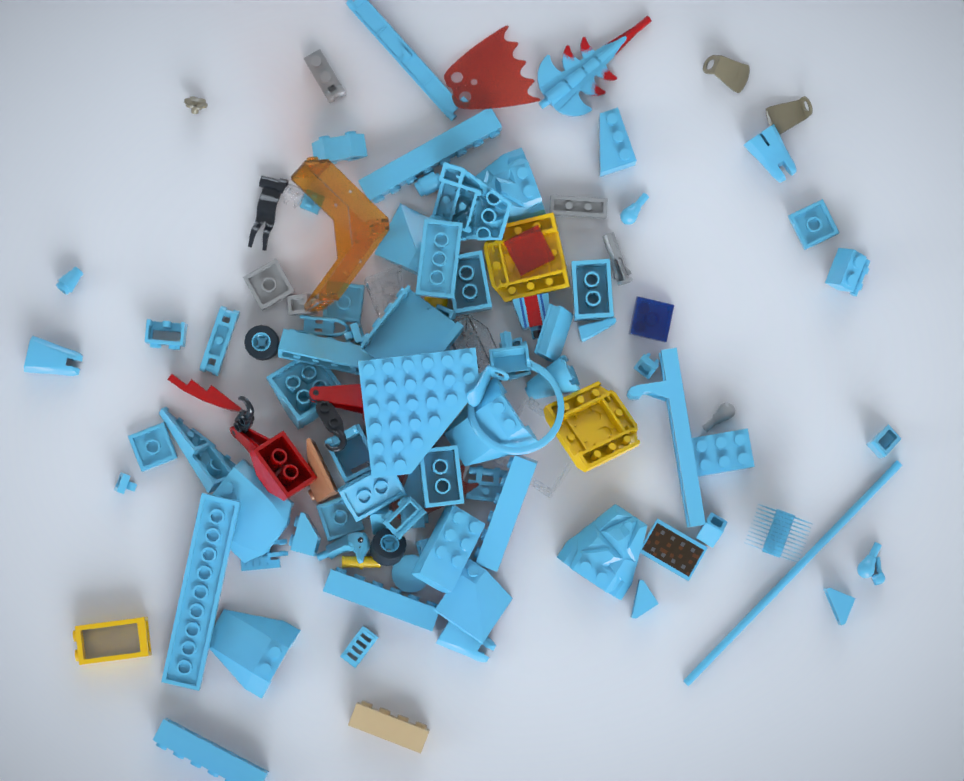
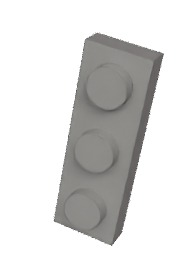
[549,195,608,219]

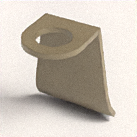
[703,55,750,93]
[766,96,813,135]

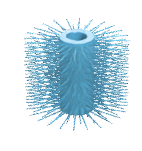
[746,504,812,563]

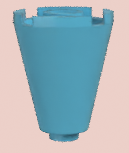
[525,355,580,400]

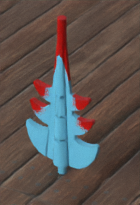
[537,16,652,117]

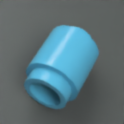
[414,171,441,197]

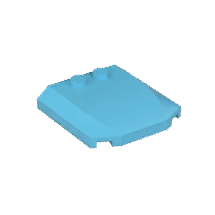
[196,459,294,562]

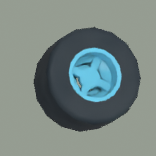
[244,325,280,361]
[370,528,407,566]

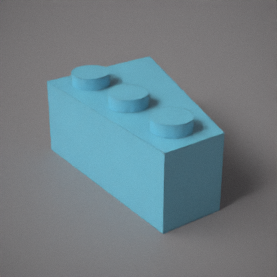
[599,107,637,177]

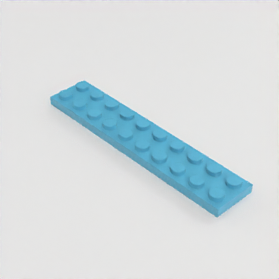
[161,493,241,691]

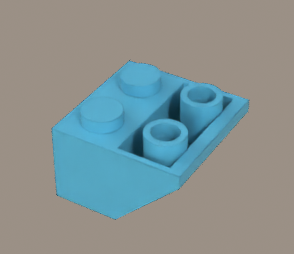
[289,512,321,556]

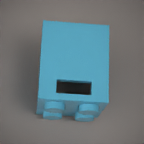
[324,424,371,484]

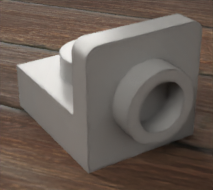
[287,294,319,316]

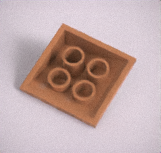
[306,438,339,503]

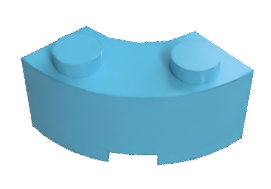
[312,131,368,165]

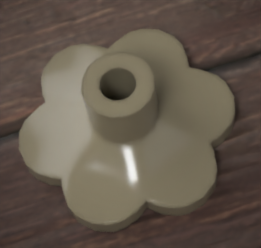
[184,97,208,114]

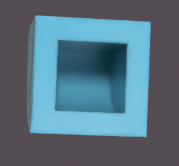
[696,512,727,548]

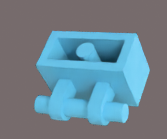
[825,248,870,297]

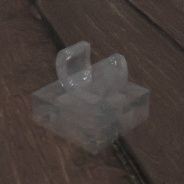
[282,184,307,208]

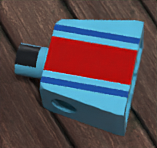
[512,293,549,340]

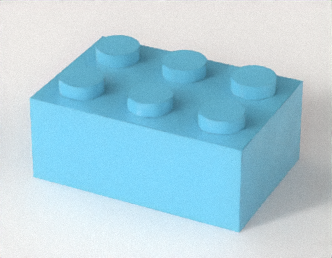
[452,250,492,316]
[571,259,614,321]
[692,428,755,477]
[419,445,464,508]

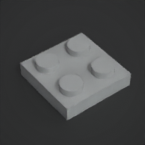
[243,259,295,311]

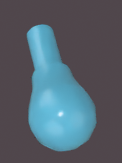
[620,193,649,225]
[857,542,882,578]

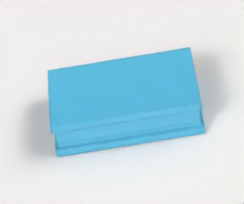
[534,304,574,362]

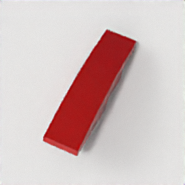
[167,374,243,412]

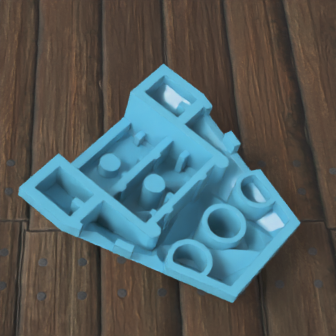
[475,148,546,223]
[429,162,513,241]
[557,504,648,600]

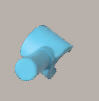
[872,557,885,585]

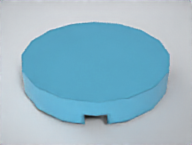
[392,554,427,593]

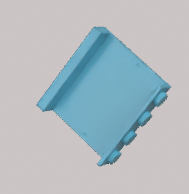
[360,285,464,359]

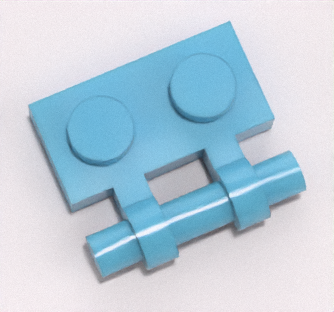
[466,465,508,502]

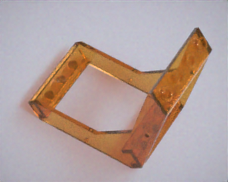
[291,157,390,312]

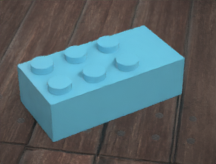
[411,505,486,593]

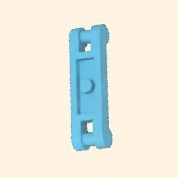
[200,306,240,376]

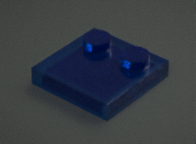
[629,296,674,343]

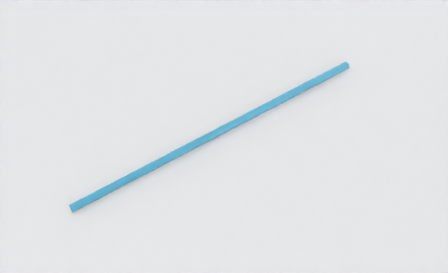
[683,461,902,686]

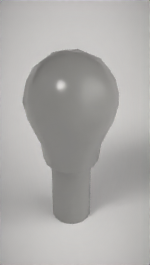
[702,403,735,432]

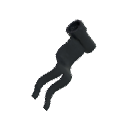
[248,176,289,251]

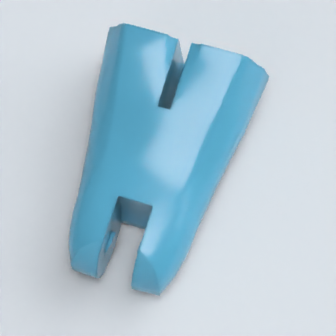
[744,124,797,183]
[24,336,83,376]
[436,621,496,662]

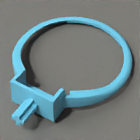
[467,331,564,455]

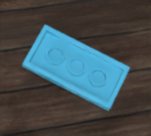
[415,219,463,300]

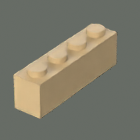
[348,700,430,754]

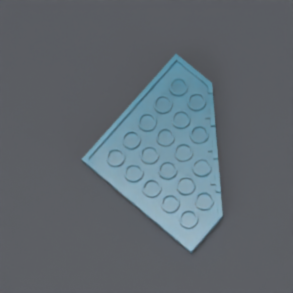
[358,347,479,478]

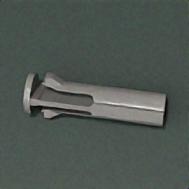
[602,232,633,286]

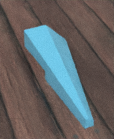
[159,407,236,494]

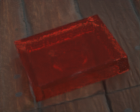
[504,224,555,276]

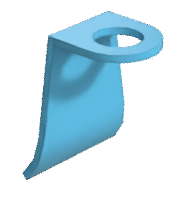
[467,365,509,407]

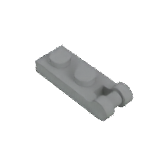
[304,49,346,103]

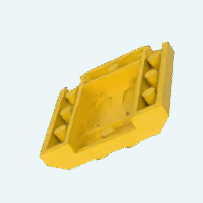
[483,212,571,303]
[543,381,640,472]

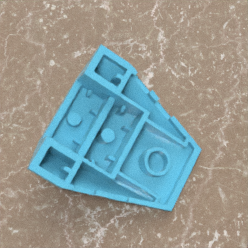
[444,378,538,466]
[209,609,301,698]

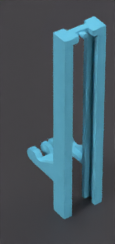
[626,348,706,528]

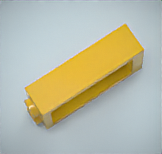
[73,617,152,665]

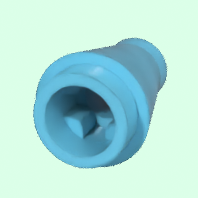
[56,267,83,295]

